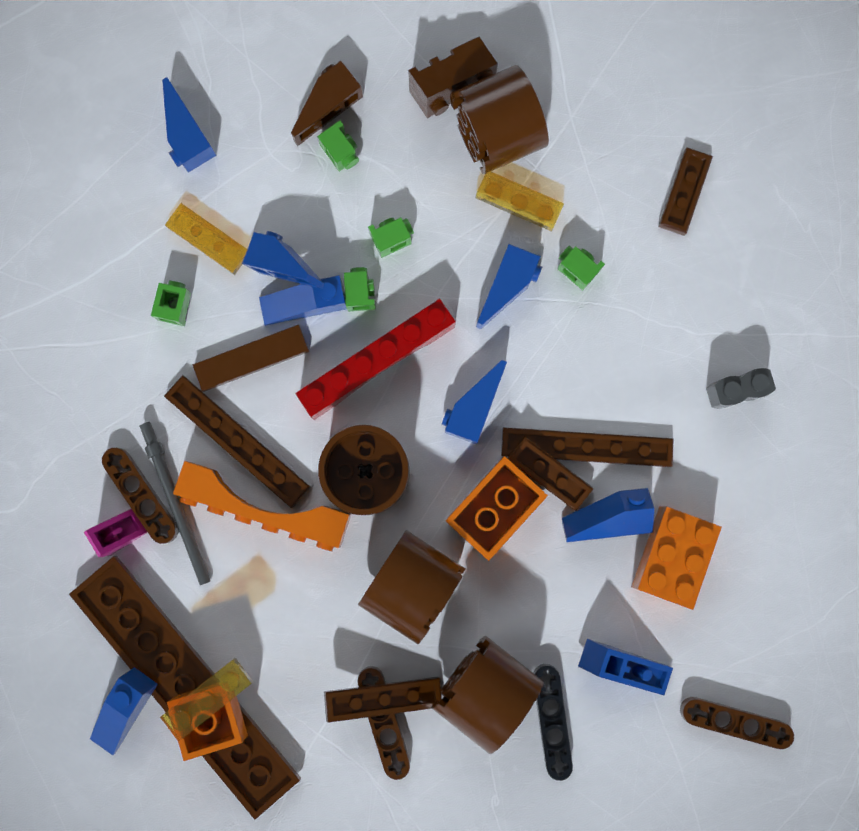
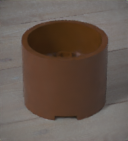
[450,65,549,174]
[318,425,410,515]
[358,530,466,644]
[431,636,543,754]

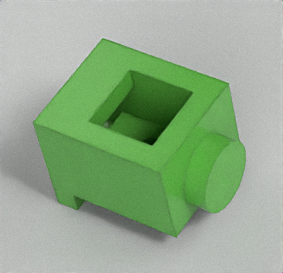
[317,121,359,172]
[368,217,414,258]
[558,245,605,291]
[344,267,376,312]
[151,280,191,326]

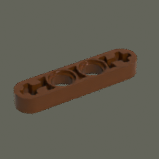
[102,448,178,544]
[357,666,410,780]
[680,697,794,749]

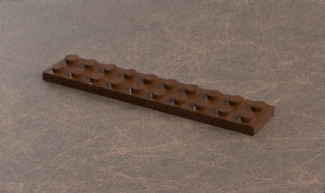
[69,556,301,820]

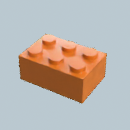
[445,456,548,561]
[631,506,722,610]

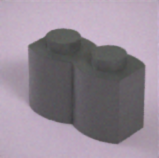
[706,368,776,409]

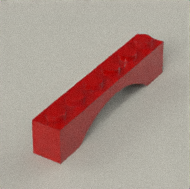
[295,298,456,420]

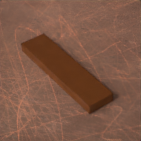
[192,324,309,392]
[324,677,442,723]

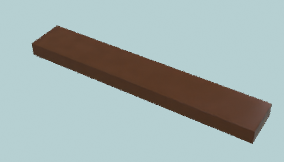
[164,375,311,508]
[501,427,674,467]

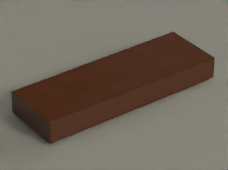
[658,147,713,236]
[507,436,593,511]

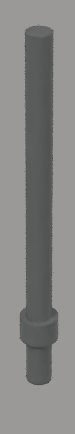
[139,422,211,585]

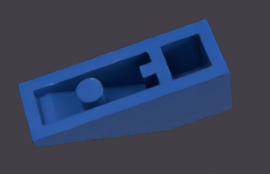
[162,77,217,173]
[242,231,324,289]
[476,244,542,329]
[259,275,347,326]
[441,360,507,444]
[562,488,655,542]
[578,639,673,695]
[90,667,158,755]

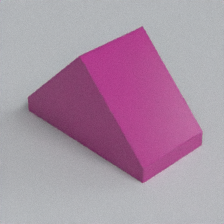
[84,509,147,557]

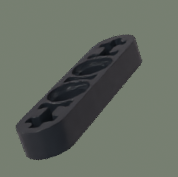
[533,664,573,781]

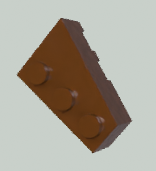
[408,37,498,119]

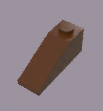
[291,61,363,146]

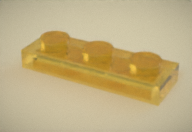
[475,171,564,232]
[165,203,247,275]
[160,658,254,742]

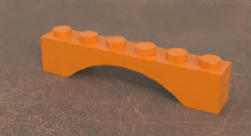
[173,461,351,552]

